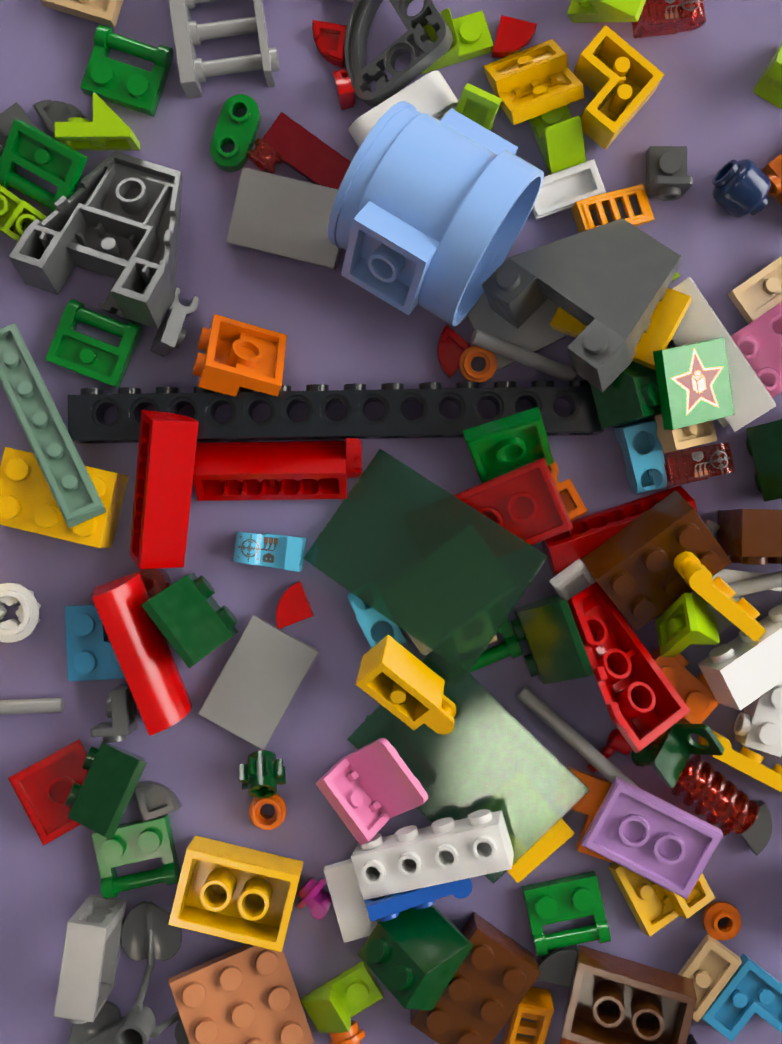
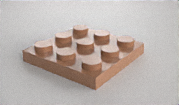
[168,944,314,1044]

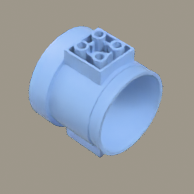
[328,101,544,327]

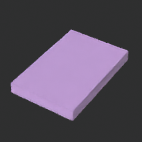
[582,776,723,899]

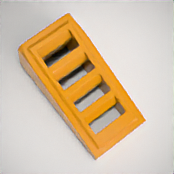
[571,184,654,233]
[502,987,554,1044]

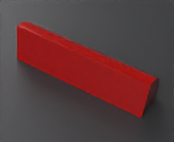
[129,410,199,569]
[193,441,348,501]
[541,486,697,577]
[92,571,192,736]

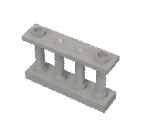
[168,0,280,99]

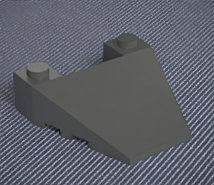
[9,151,183,329]
[482,218,681,392]

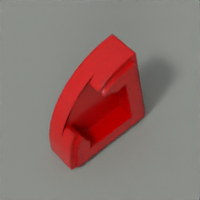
[491,15,537,58]
[312,20,347,68]
[332,68,355,111]
[437,325,471,379]
[346,438,362,478]
[276,581,314,629]

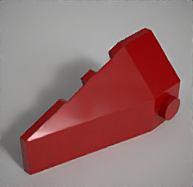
[568,582,691,753]

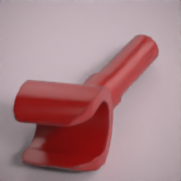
[587,729,632,773]

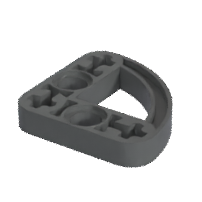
[344,0,453,107]

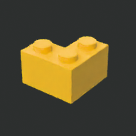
[573,25,665,150]

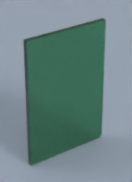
[303,449,548,675]
[347,645,589,884]

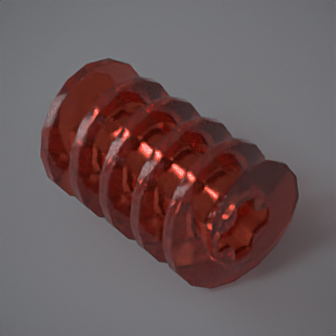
[671,755,759,836]

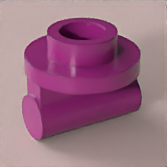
[296,877,333,920]

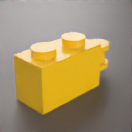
[355,635,456,735]

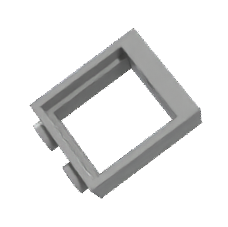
[54,894,127,1024]

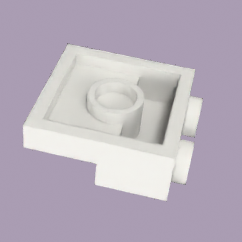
[734,681,782,757]

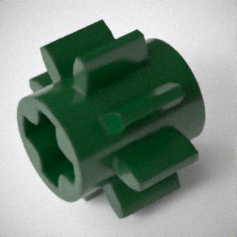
[239,750,286,798]

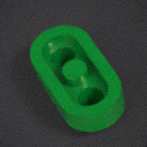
[210,94,261,172]

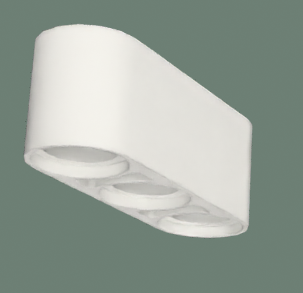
[348,70,458,148]

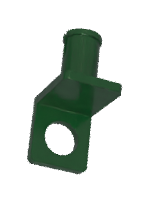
[631,724,725,788]

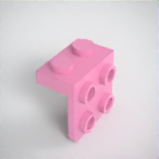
[731,302,782,398]
[315,738,428,845]

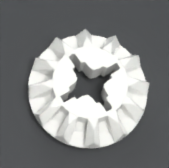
[0,583,41,643]

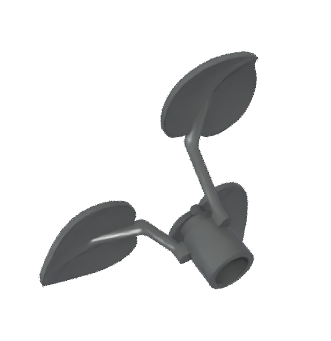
[67,901,189,1044]

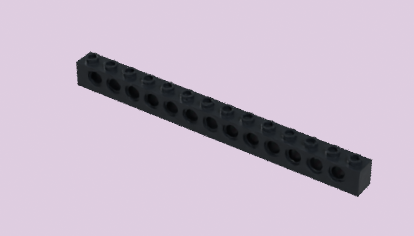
[68,380,604,444]

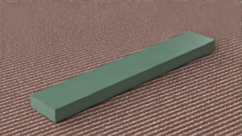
[0,323,106,528]

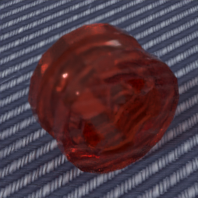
[245,138,284,174]

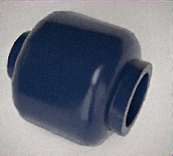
[712,159,771,217]

